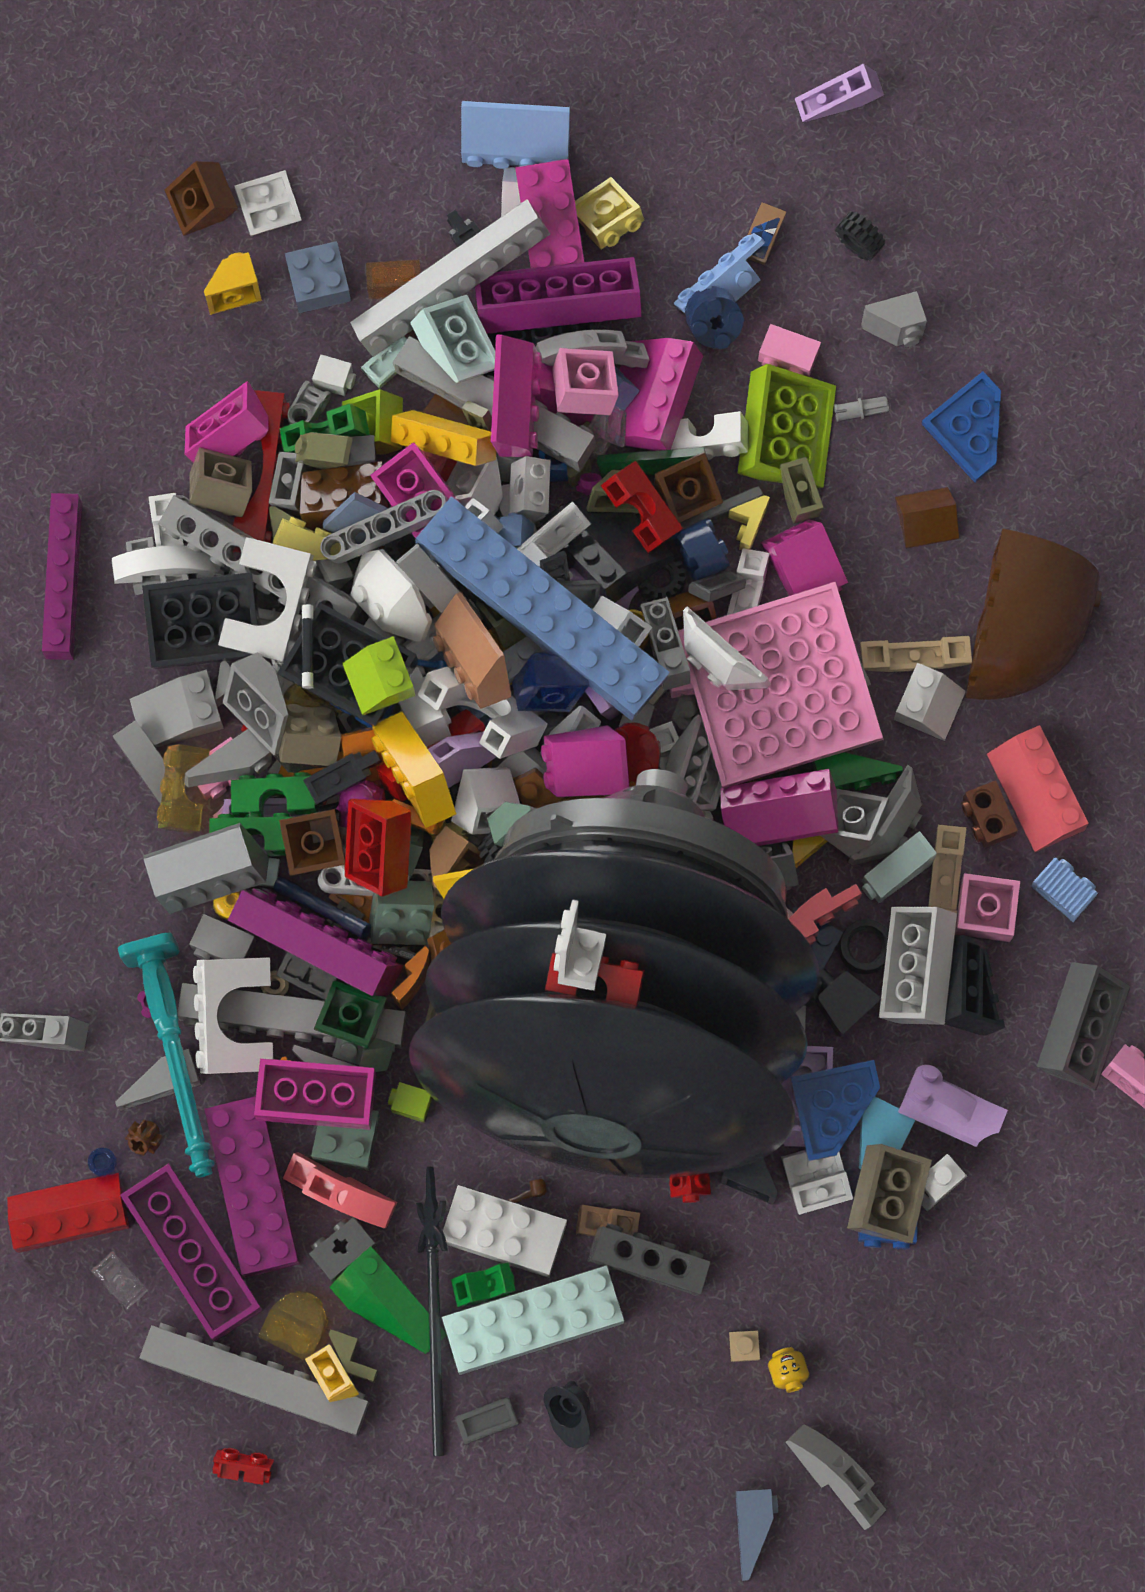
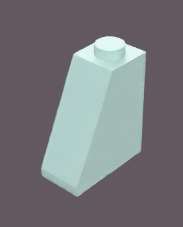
[862,831,937,903]

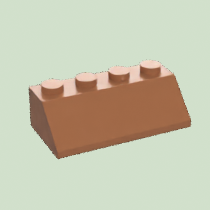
[433,592,511,709]

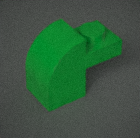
[451,1262,515,1307]

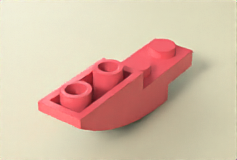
[789,884,862,945]
[283,1152,397,1228]

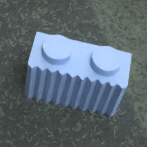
[1031,858,1098,922]

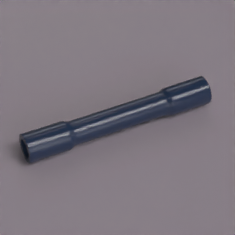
[273,876,371,939]

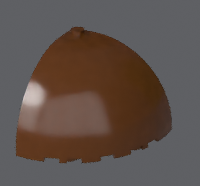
[965,528,1102,700]

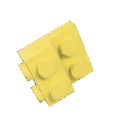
[575,177,644,249]

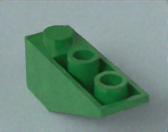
[813,752,903,791]

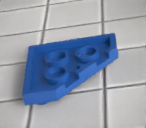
[921,371,1001,483]
[790,1060,880,1162]

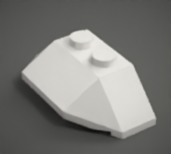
[350,549,432,642]
[683,606,771,691]

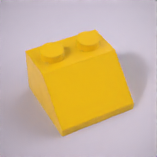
[204,252,262,315]

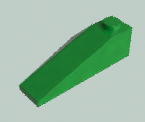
[329,1246,447,1354]

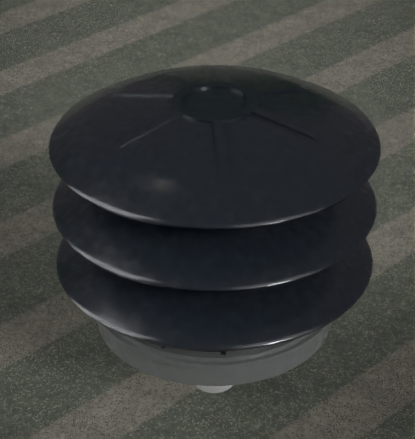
[409,769,820,1178]

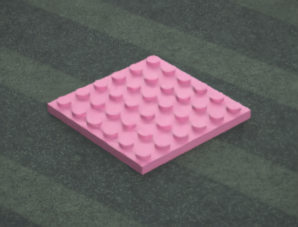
[678,582,884,789]

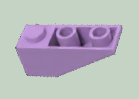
[428,732,497,788]

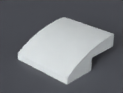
[235,170,302,236]
[781,1150,853,1215]

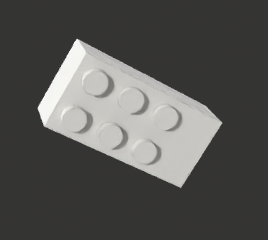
[879,907,957,1025]
[443,1185,567,1278]

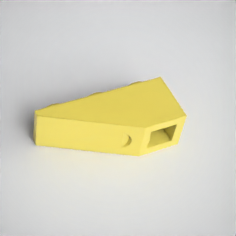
[272,517,357,561]

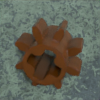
[125,1120,163,1156]

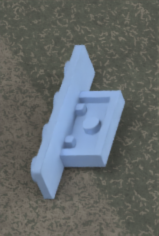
[674,233,765,313]

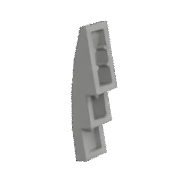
[396,543,484,621]

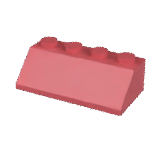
[987,725,1089,852]

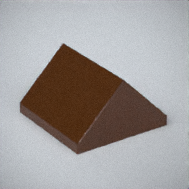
[895,487,959,549]

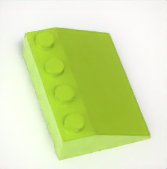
[738,364,836,488]

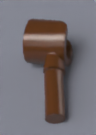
[508,1179,547,1203]

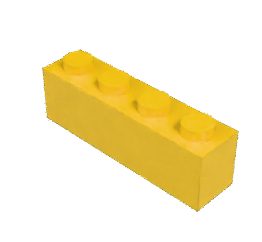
[391,410,497,466]

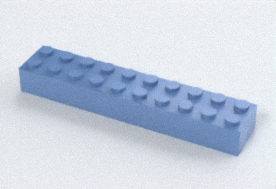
[415,496,670,721]

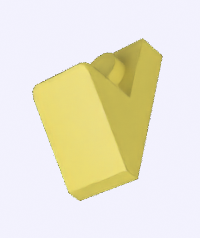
[728,495,770,550]

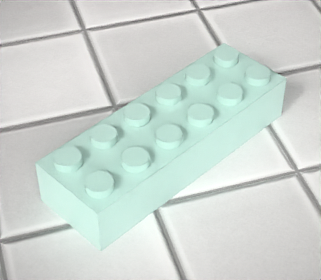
[442,1266,624,1375]

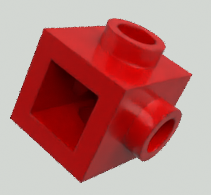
[669,1173,711,1203]

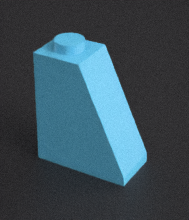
[859,1097,915,1169]

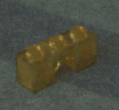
[157,744,210,833]

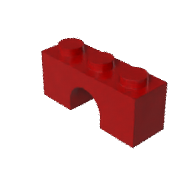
[600,461,683,553]
[545,952,645,1005]

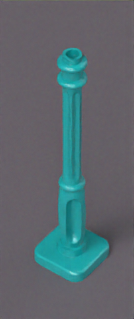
[118,933,215,1178]

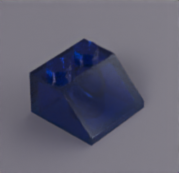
[512,653,589,712]

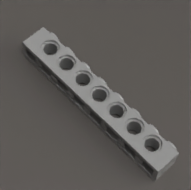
[158,495,362,621]

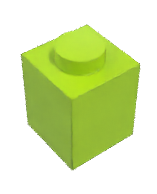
[388,1082,432,1123]

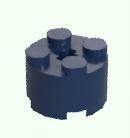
[685,286,744,349]
[672,518,730,581]

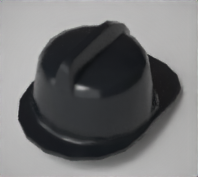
[543,1381,591,1448]

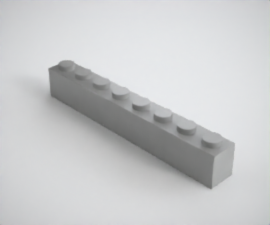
[350,199,550,357]
[393,336,597,472]
[178,983,406,1052]
[139,1323,369,1436]

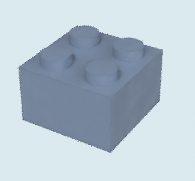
[285,241,351,313]

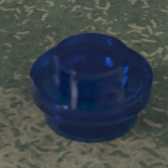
[88,1147,117,1176]

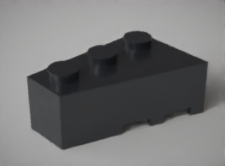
[945,935,1005,1036]

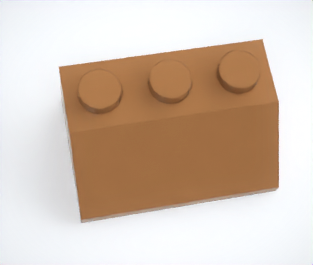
[429,826,485,888]

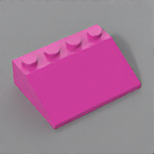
[596,338,703,451]

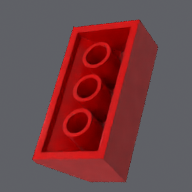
[7,1173,130,1253]

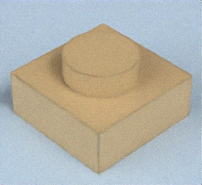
[729,1331,760,1362]

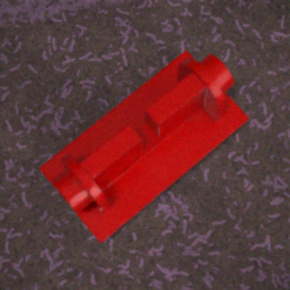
[212,1448,274,1485]

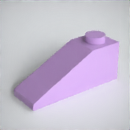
[795,64,884,122]

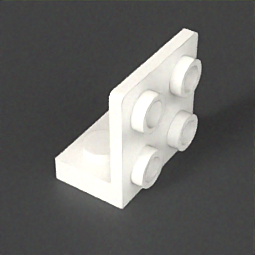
[553,900,606,990]

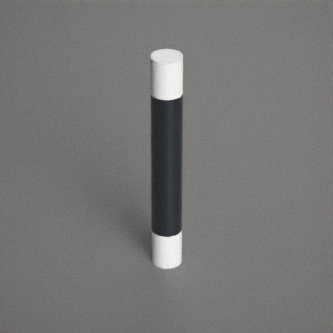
[302,604,313,689]

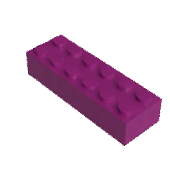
[475,257,641,333]
[228,887,403,996]
[204,1096,300,1278]
[120,1163,263,1342]

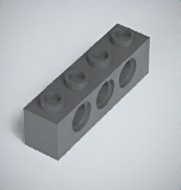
[588,1223,710,1296]

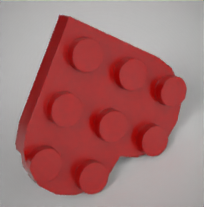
[604,722,661,797]

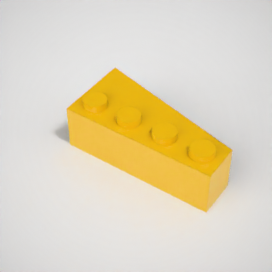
[371,712,456,828]

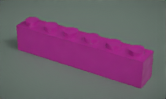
[42,493,82,660]

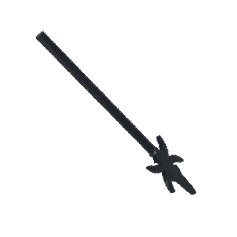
[416,1166,448,1456]

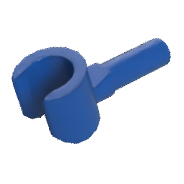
[417,658,448,670]

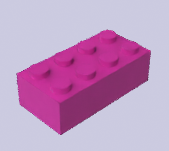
[515,159,584,268]
[254,1058,376,1130]

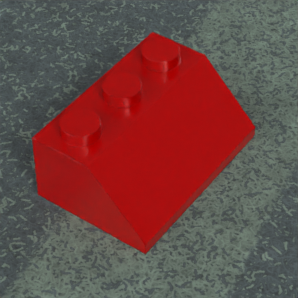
[344,799,412,897]

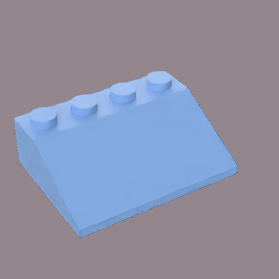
[461,101,570,169]

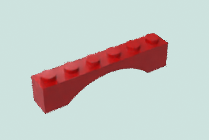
[233,390,290,552]

